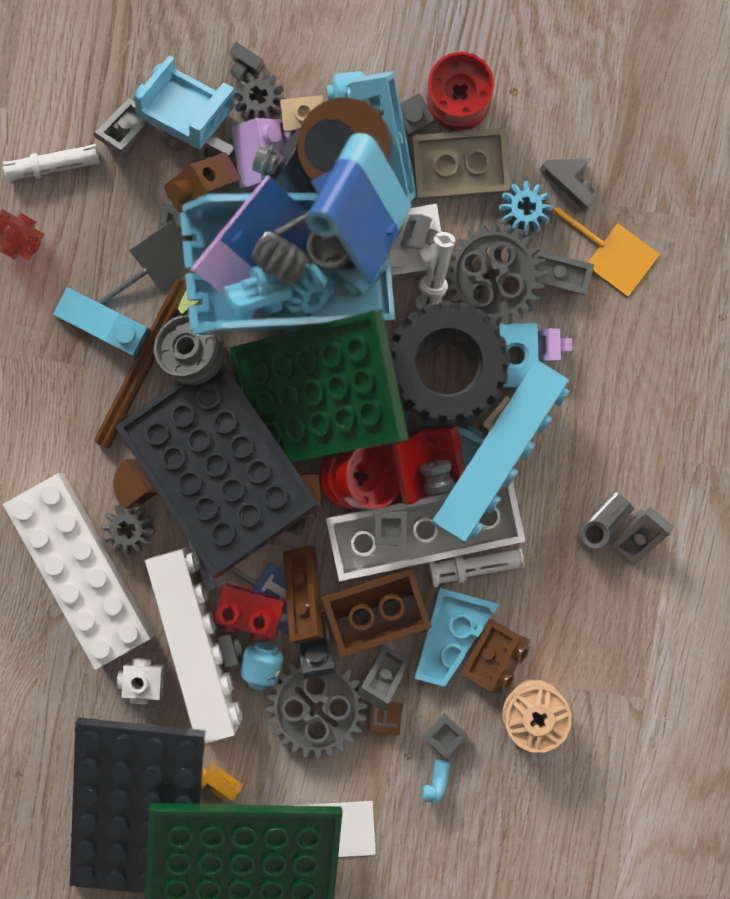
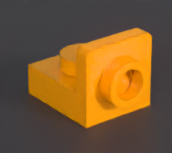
[202,763,243,801]

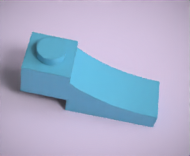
[53,287,150,357]

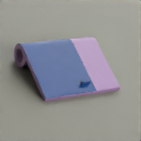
[191,176,313,320]

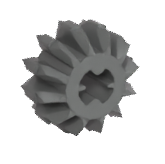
[234,71,286,121]
[251,232,309,284]
[101,504,156,556]

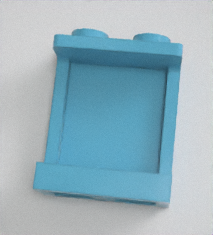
[134,56,234,150]

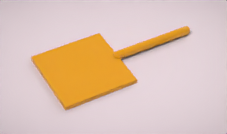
[554,207,660,297]

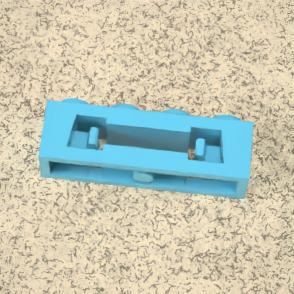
[347,71,417,202]

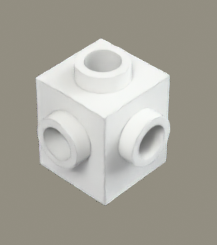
[117,658,165,704]

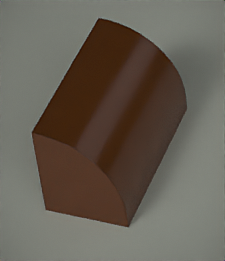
[113,459,158,509]

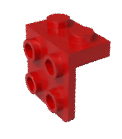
[393,425,466,505]

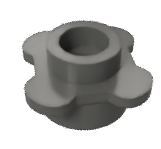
[252,144,279,180]

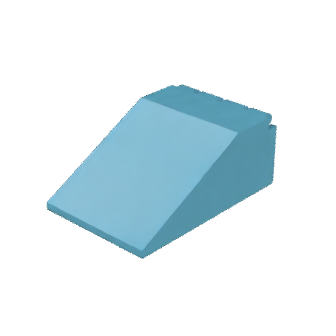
[180,193,395,335]

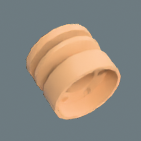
[501,679,572,753]

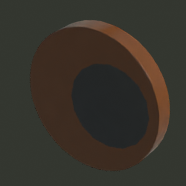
[297,97,391,180]

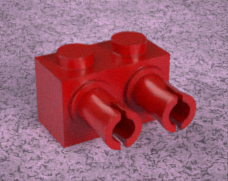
[213,583,286,642]

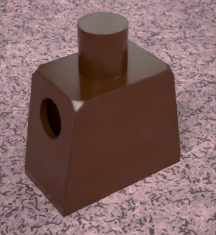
[164,152,242,213]

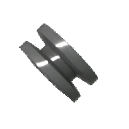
[154,314,226,385]

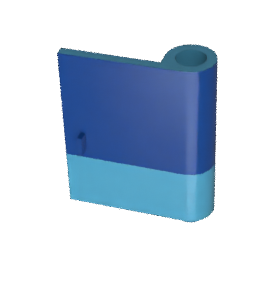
[306,133,412,284]

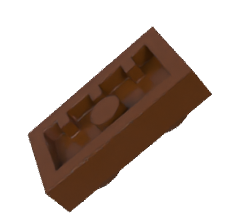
[461,619,530,694]

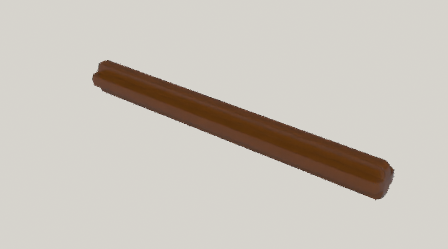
[94,278,187,448]

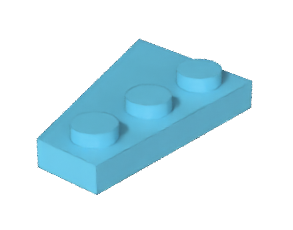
[414,587,500,687]

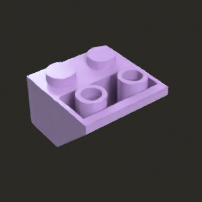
[232,118,296,189]

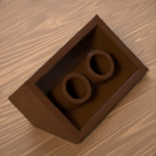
[321,567,432,658]

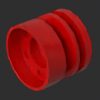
[427,51,495,132]
[319,444,400,510]

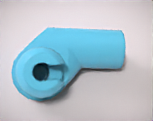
[421,759,451,804]

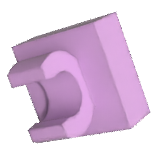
[538,329,572,362]

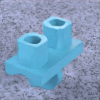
[224,266,292,321]

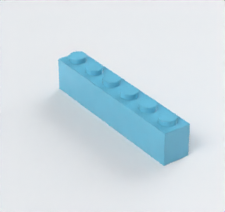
[432,359,569,544]

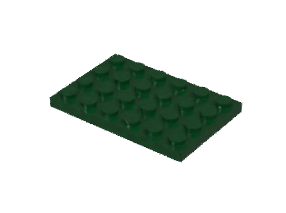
[230,309,408,462]
[144,803,343,899]

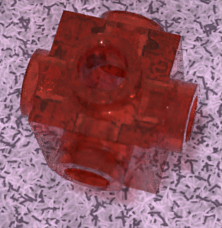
[0,209,45,261]

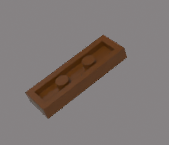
[283,545,324,645]

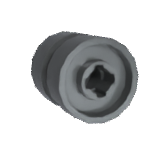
[307,232,351,271]

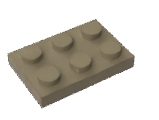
[412,128,511,200]

